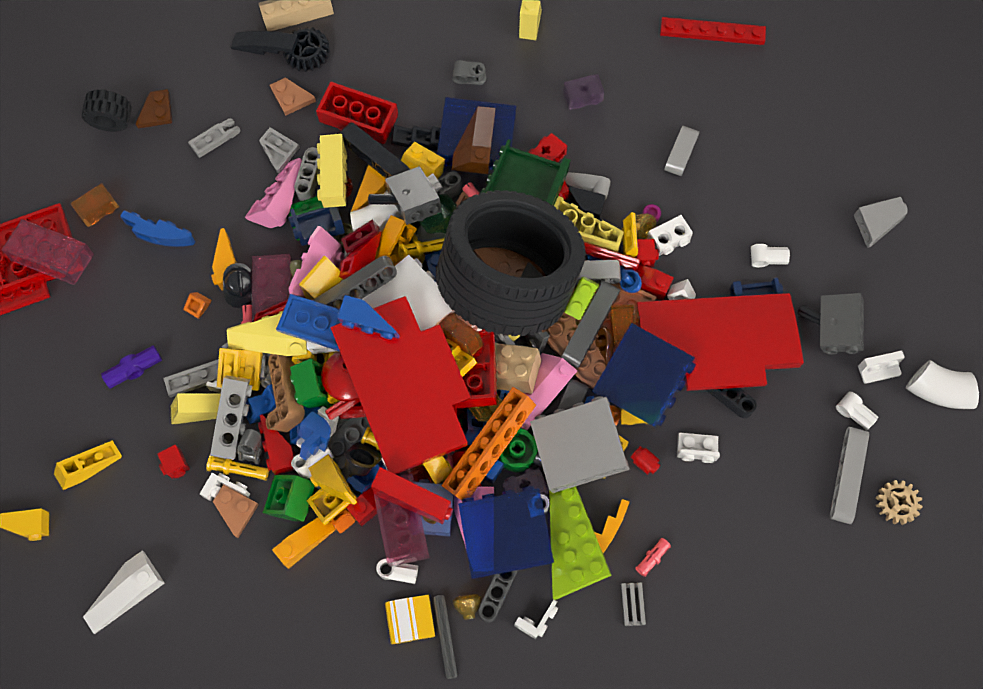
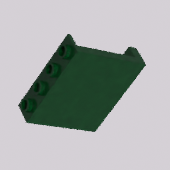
[481,139,571,206]

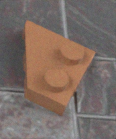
[270,78,316,116]

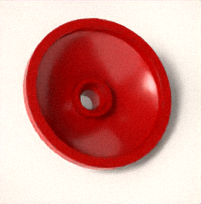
[321,351,359,401]

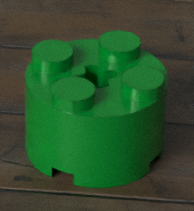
[498,428,538,473]

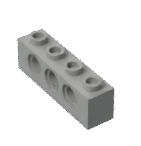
[210,375,252,460]

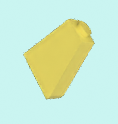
[519,0,542,40]
[171,394,221,424]

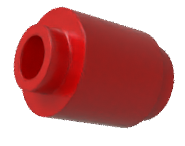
[630,446,661,475]

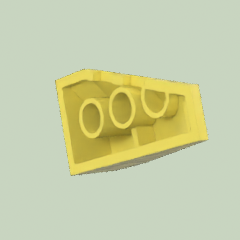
[227,311,307,356]

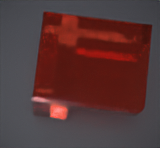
[407,464,434,483]

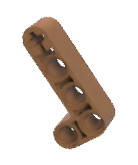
[266,354,305,432]

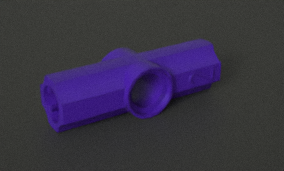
[101,345,162,389]

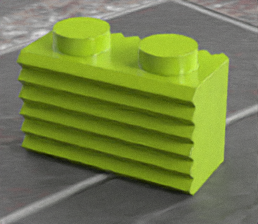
[564,276,599,320]

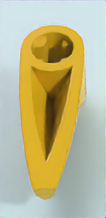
[423,456,453,485]

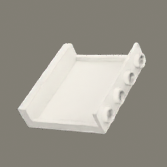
[362,255,455,331]

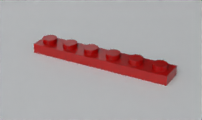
[660,17,766,45]

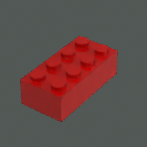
[316,82,398,144]

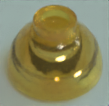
[635,213,656,238]
[452,594,481,619]

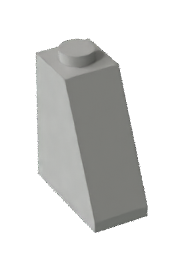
[854,197,908,248]

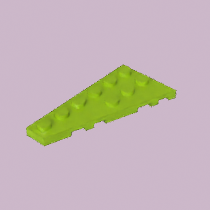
[549,486,612,600]

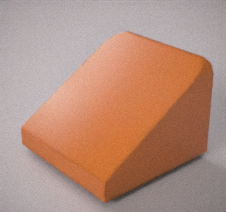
[183,292,212,319]
[330,509,355,533]

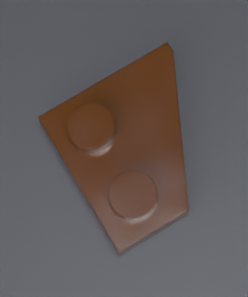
[136,89,172,129]

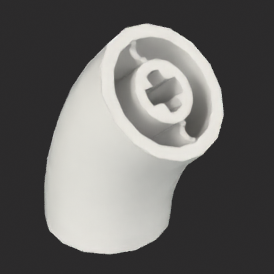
[350,191,403,235]
[906,360,979,409]

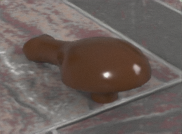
[595,327,615,375]

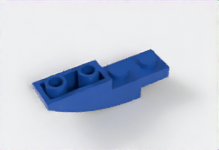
[120,210,195,246]

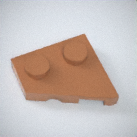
[213,484,259,538]

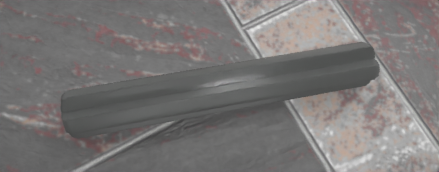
[434,595,458,679]

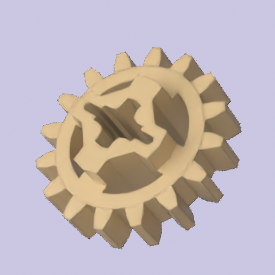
[876,480,923,525]

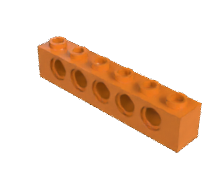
[441,387,536,504]

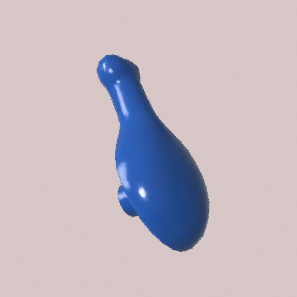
[619,265,642,293]

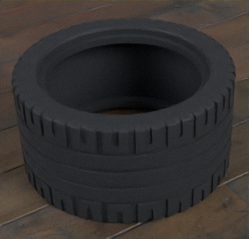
[436,190,586,336]

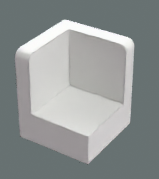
[667,279,696,300]

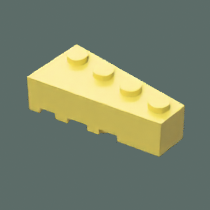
[317,134,347,208]
[554,196,624,252]

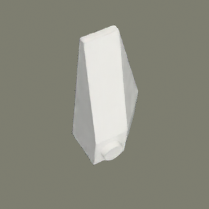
[83,550,165,634]

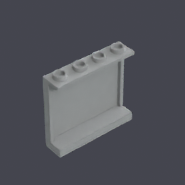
[530,396,630,493]

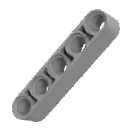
[830,427,869,524]

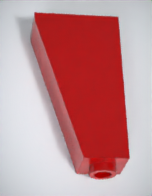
[371,467,453,524]

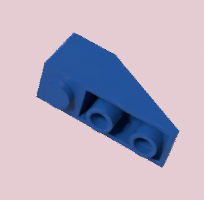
[337,295,399,340]

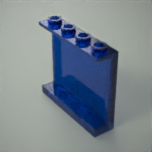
[437,97,516,170]
[592,323,696,429]
[458,486,554,579]

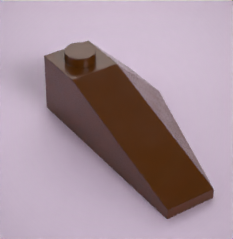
[452,106,496,174]

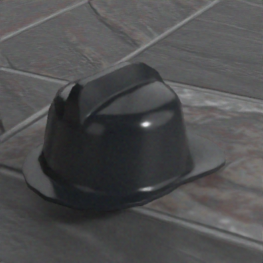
[223,263,254,308]
[344,442,382,477]

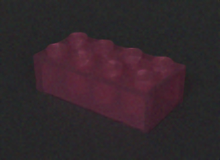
[2,219,94,285]
[252,254,293,322]
[372,474,430,567]

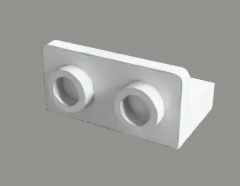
[858,351,905,384]
[677,433,720,463]

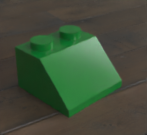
[290,359,334,408]
[263,475,315,522]

